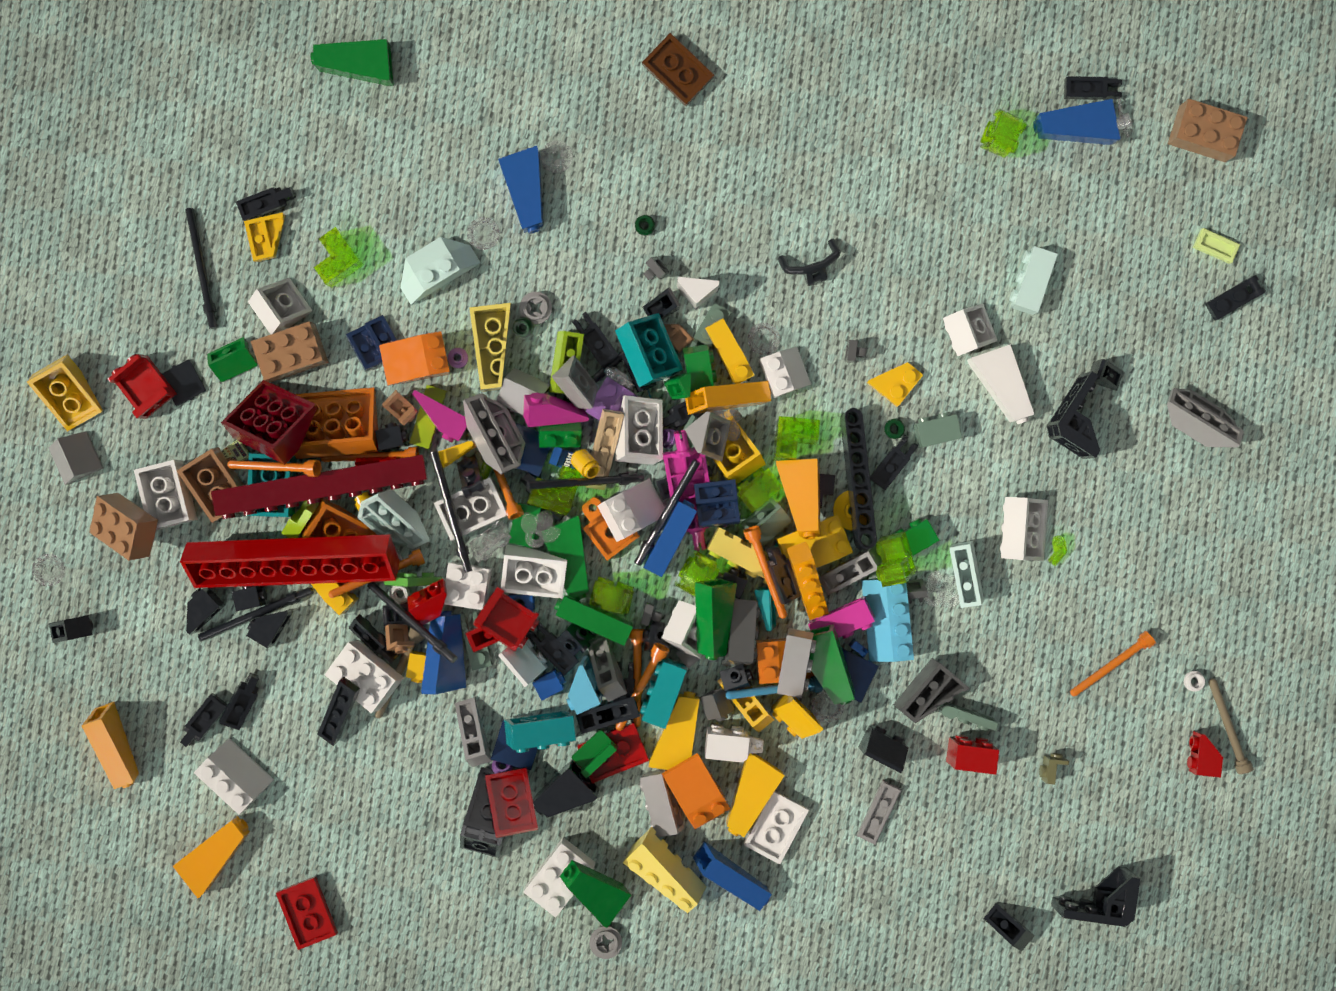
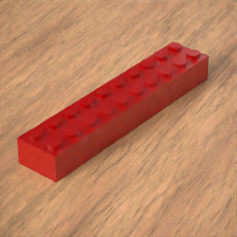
[180,534,400,588]

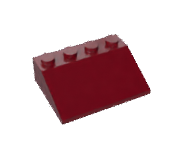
[221,380,318,465]

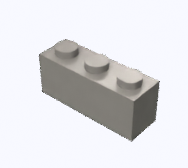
[777,628,816,698]
[640,769,685,837]

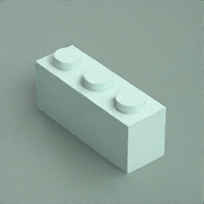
[1009,246,1057,315]
[949,541,984,608]

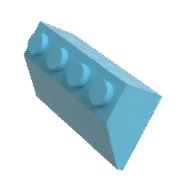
[861,576,914,662]
[567,655,603,715]

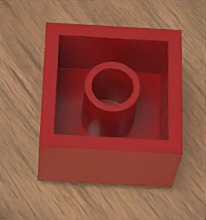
[946,735,999,775]

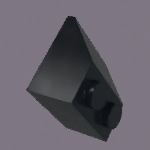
[858,725,909,773]

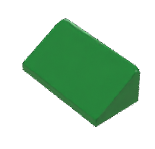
[664,372,691,400]

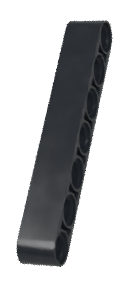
[840,408,877,551]

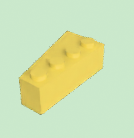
[469,303,511,392]

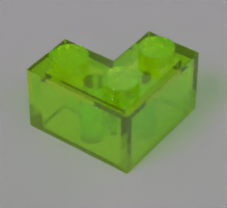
[313,227,364,288]
[773,416,820,461]
[527,465,581,516]
[736,468,783,513]
[876,532,917,587]

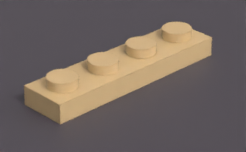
[585,409,624,490]

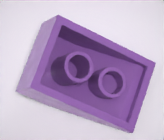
[585,377,638,421]

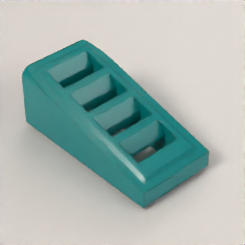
[755,587,777,631]

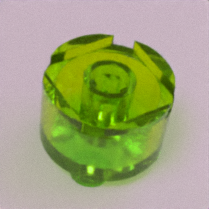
[980,109,1027,158]
[675,550,720,597]
[589,576,635,615]

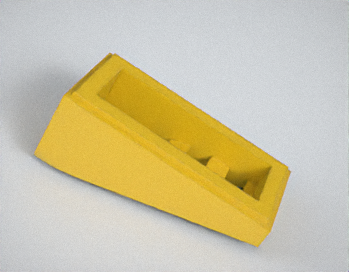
[438,441,476,468]

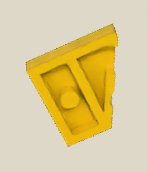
[244,212,285,262]

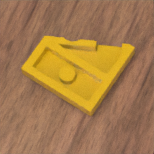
[867,362,923,407]

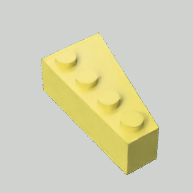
[707,527,769,584]
[623,827,707,913]

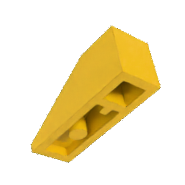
[705,318,754,384]
[311,583,359,615]
[717,678,774,733]

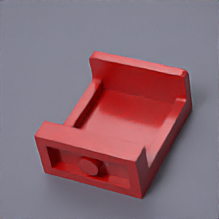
[108,354,177,419]
[473,586,540,651]

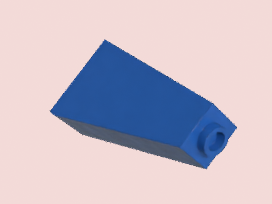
[1033,99,1120,145]
[498,146,543,234]
[643,499,697,577]
[421,611,466,695]
[693,841,772,911]

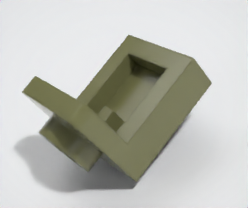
[1039,753,1069,785]

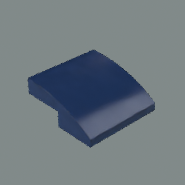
[346,315,397,372]
[516,423,552,476]
[694,479,740,528]
[842,648,879,703]
[491,719,538,770]

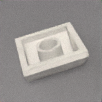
[677,277,719,309]

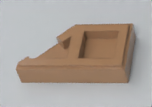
[664,324,694,353]

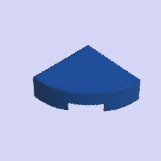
[848,639,868,657]

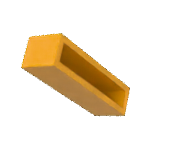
[786,542,829,620]

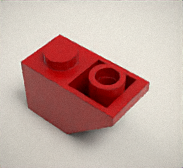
[407,579,447,625]
[1187,731,1223,778]

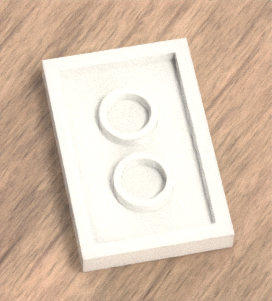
[744,791,809,864]

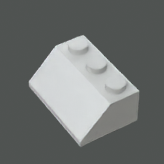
[1000,497,1048,561]
[194,738,274,815]

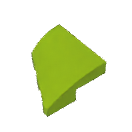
[281,501,319,538]

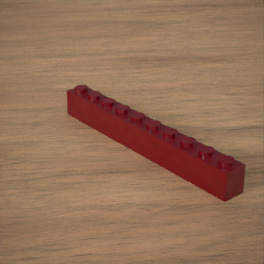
[211,455,428,519]

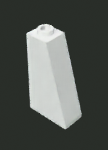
[967,345,1034,424]

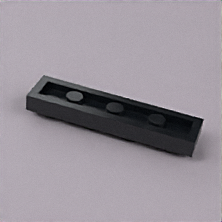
[317,677,361,746]

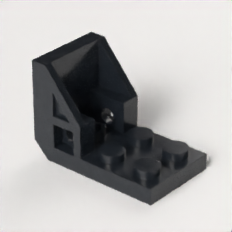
[1046,371,1100,459]
[460,767,505,858]
[1051,866,1141,927]

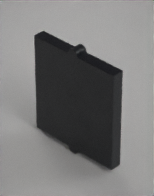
[162,359,207,406]

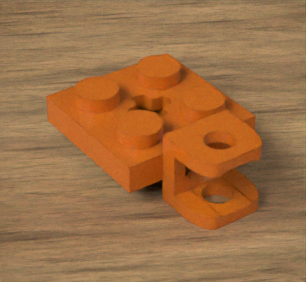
[582,497,640,561]

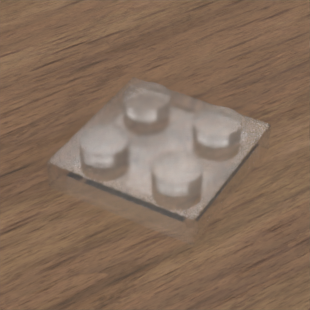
[469,519,512,563]

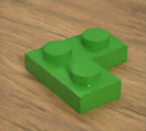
[384,572,442,587]

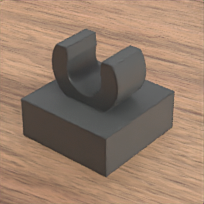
[643,256,670,280]
[845,340,867,363]
[906,579,927,604]
[641,602,662,626]

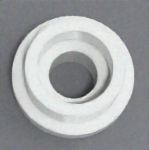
[389,586,410,604]
[1183,671,1205,692]

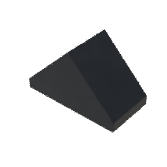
[642,288,680,319]
[1090,359,1123,391]

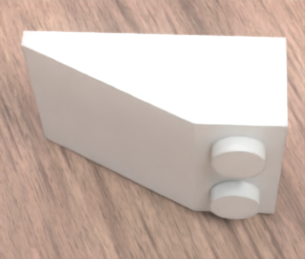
[615,395,663,465]
[598,478,665,542]
[501,544,567,599]

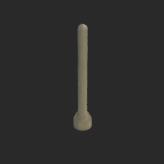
[375,627,424,719]
[1208,678,1254,774]

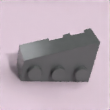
[721,599,760,667]
[893,658,970,723]

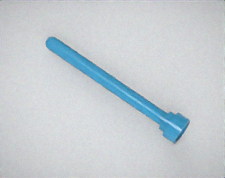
[726,676,823,699]

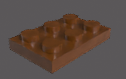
[642,33,714,106]

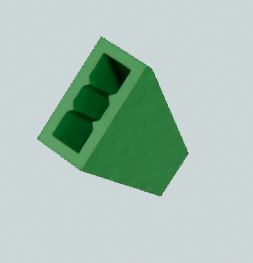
[310,39,394,86]
[540,515,590,600]
[695,579,737,660]
[554,595,633,646]
[807,624,855,705]
[559,860,631,928]

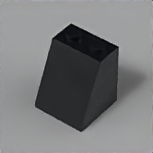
[533,760,600,818]

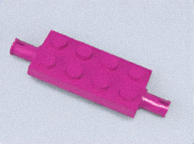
[662,430,710,551]

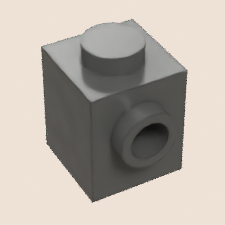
[699,688,735,722]

